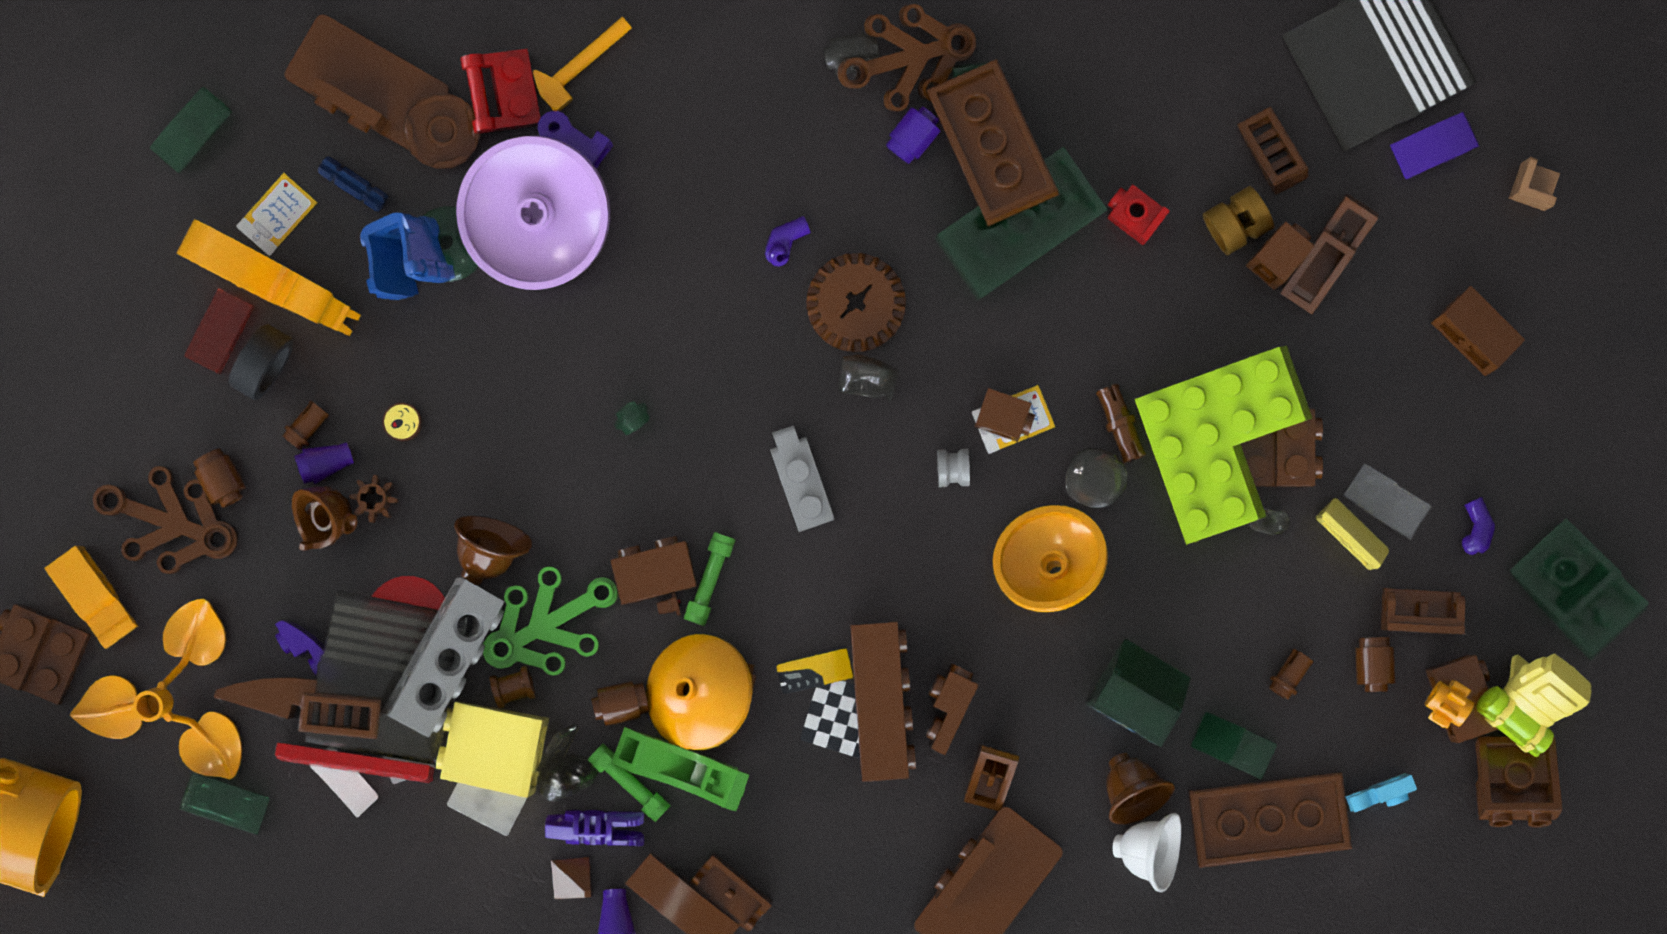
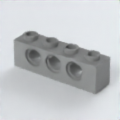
[381,577,505,738]

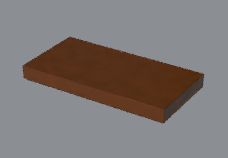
[927,59,1059,226]
[1188,772,1352,868]

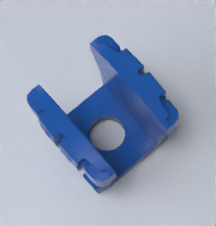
[360,213,455,300]

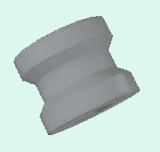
[937,448,970,487]

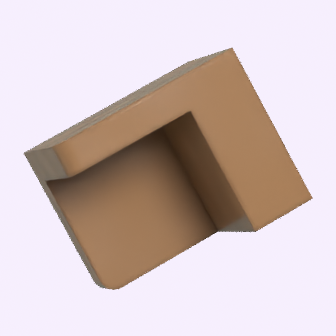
[1509,157,1560,211]

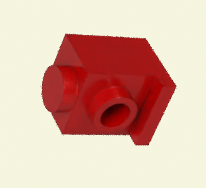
[1107,184,1170,245]

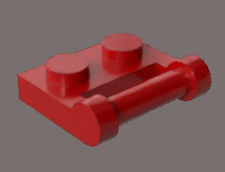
[460,49,540,134]

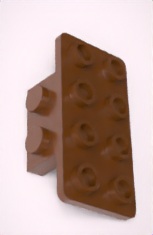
[284,14,449,150]
[914,807,1063,934]

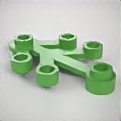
[483,567,618,676]

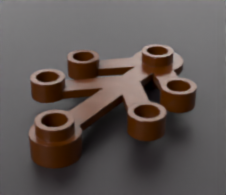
[838,4,976,111]
[93,466,238,574]

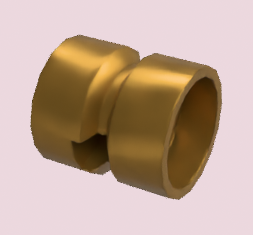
[1203,186,1275,256]

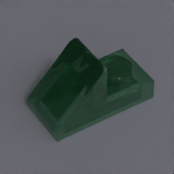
[1190,712,1277,779]

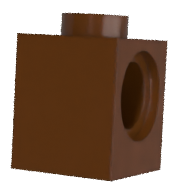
[975,388,1036,442]

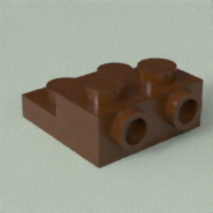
[1241,409,1323,487]
[0,604,92,705]
[926,663,978,755]
[1475,737,1562,827]

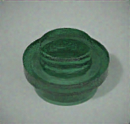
[613,401,650,435]

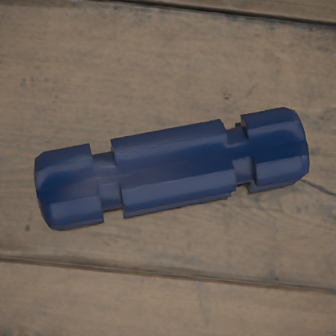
[317,156,388,211]

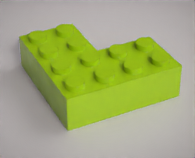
[1135,346,1312,545]

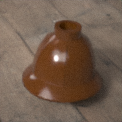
[454,515,532,585]
[1106,753,1175,825]

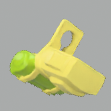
[1476,653,1592,757]

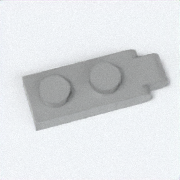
[770,425,835,532]

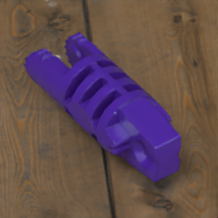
[545,810,644,846]

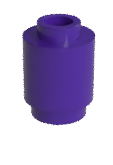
[886,106,941,164]

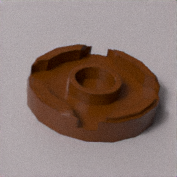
[403,93,480,169]

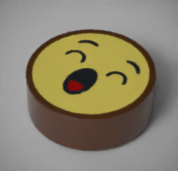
[382,403,422,441]

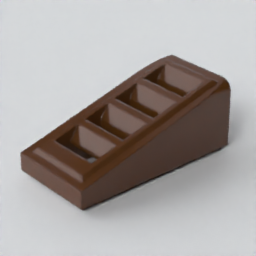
[1237,106,1308,195]
[298,692,383,739]

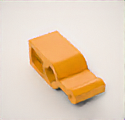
[44,545,138,649]

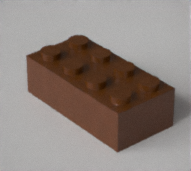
[850,622,916,782]

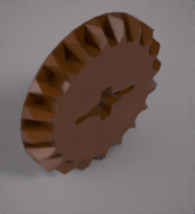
[807,253,906,352]

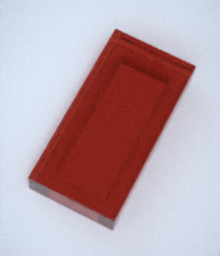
[184,288,255,374]

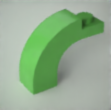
[612,727,749,811]

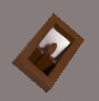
[964,744,1020,811]

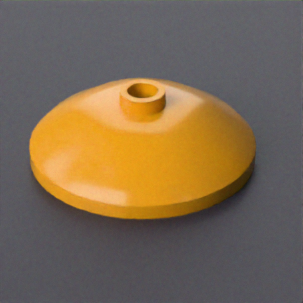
[993,505,1108,612]
[646,634,752,750]

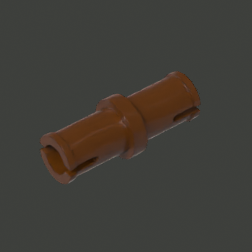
[1096,384,1146,464]

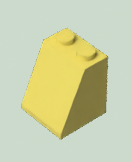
[436,701,549,798]

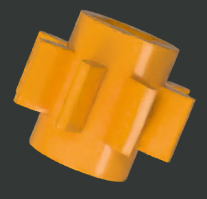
[1425,680,1474,728]

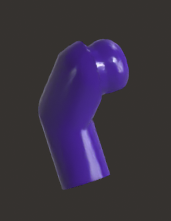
[765,216,811,267]
[1462,497,1495,555]

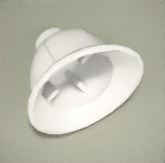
[1113,813,1181,892]

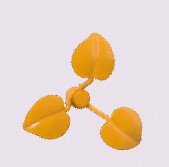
[70,598,242,779]

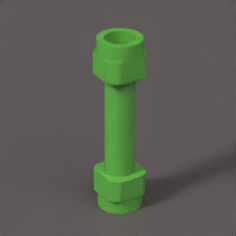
[683,532,735,626]
[588,743,671,822]

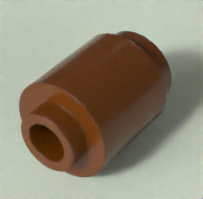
[193,448,246,508]
[1355,637,1396,692]
[591,681,649,726]

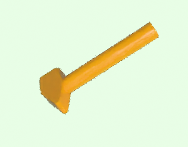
[533,17,632,112]

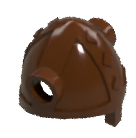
[292,486,357,551]

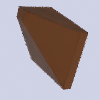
[551,857,593,899]

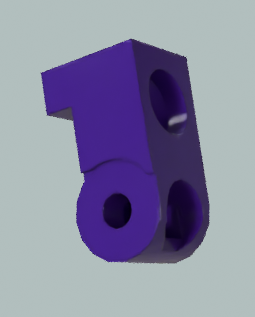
[538,111,613,169]

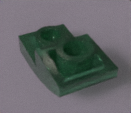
[149,86,232,173]
[179,772,270,835]

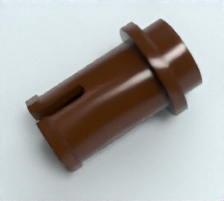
[282,400,330,450]
[1269,649,1314,700]

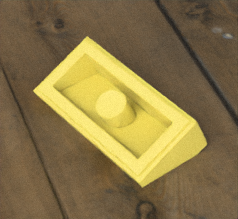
[1316,498,1389,570]

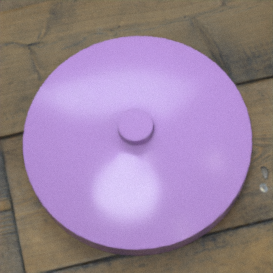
[456,136,610,290]

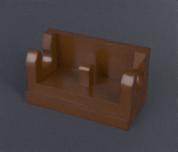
[1431,286,1525,376]
[1381,588,1465,634]
[689,852,772,932]

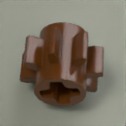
[349,475,399,523]

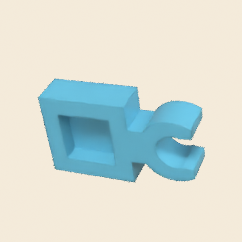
[1345,773,1417,812]

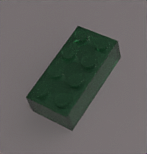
[935,147,1108,300]

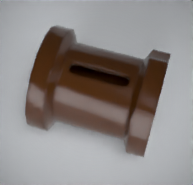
[489,665,536,709]

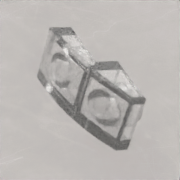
[1344,463,1431,540]

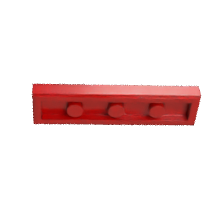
[275,743,434,783]

